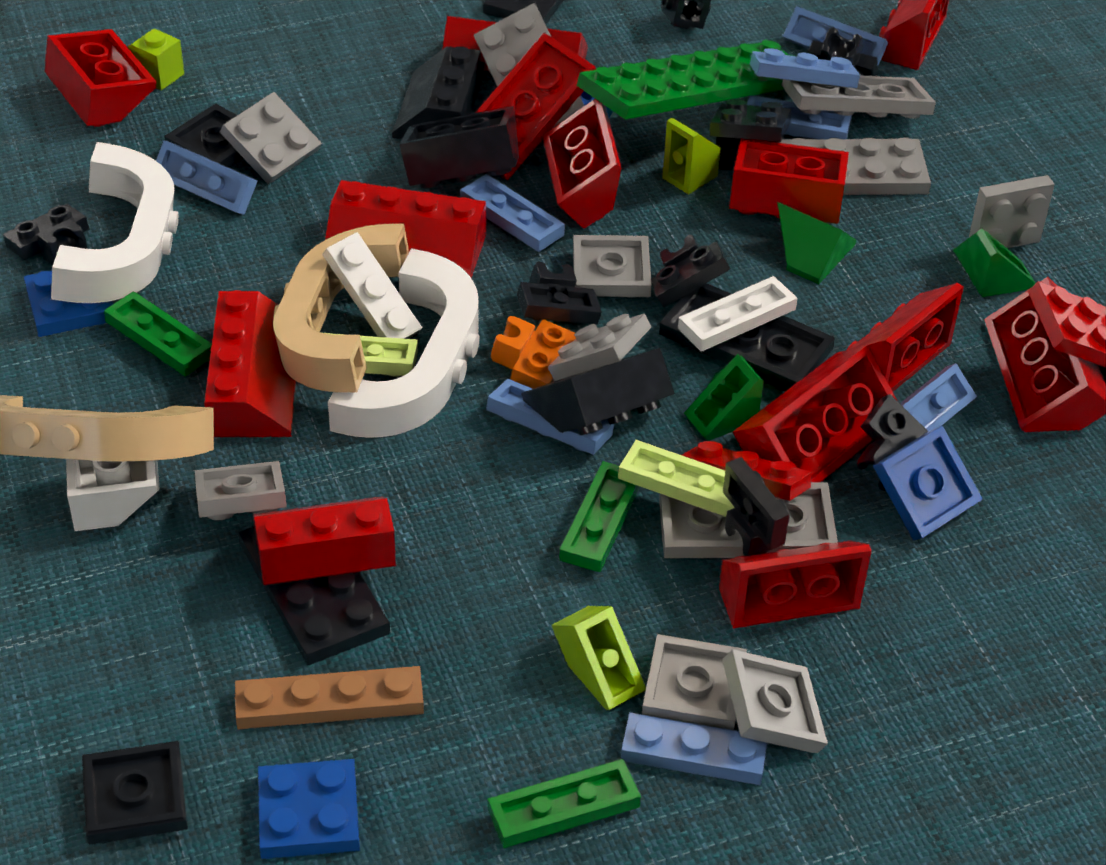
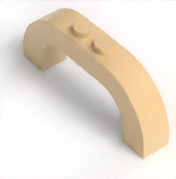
[273,224,409,392]
[0,395,214,461]

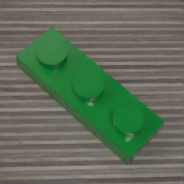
[104,291,212,377]
[559,461,640,573]
[488,759,641,848]

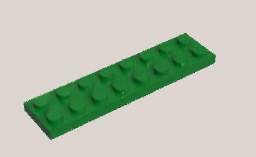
[576,40,793,120]

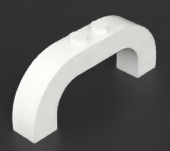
[51,142,179,303]
[328,248,480,438]

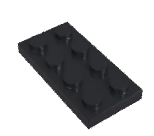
[659,283,835,390]
[238,504,390,666]

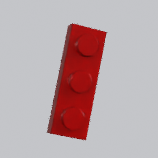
[682,441,812,501]

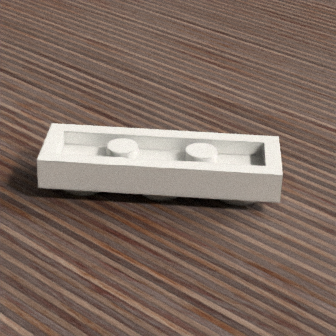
[322,232,422,339]
[678,276,797,352]

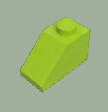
[128,28,184,90]
[662,118,720,195]
[551,606,646,710]

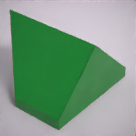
[777,202,856,285]
[953,228,1036,297]
[684,354,764,441]

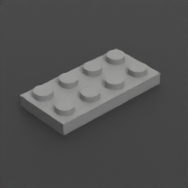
[474,3,585,128]
[782,75,936,119]
[780,138,931,195]
[659,482,838,558]

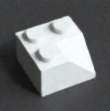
[66,459,160,531]

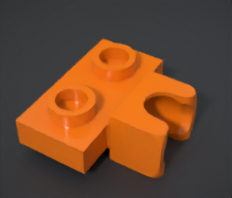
[491,316,576,389]

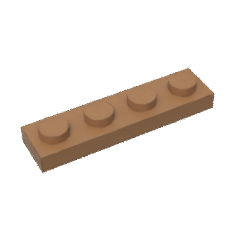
[235,666,424,729]

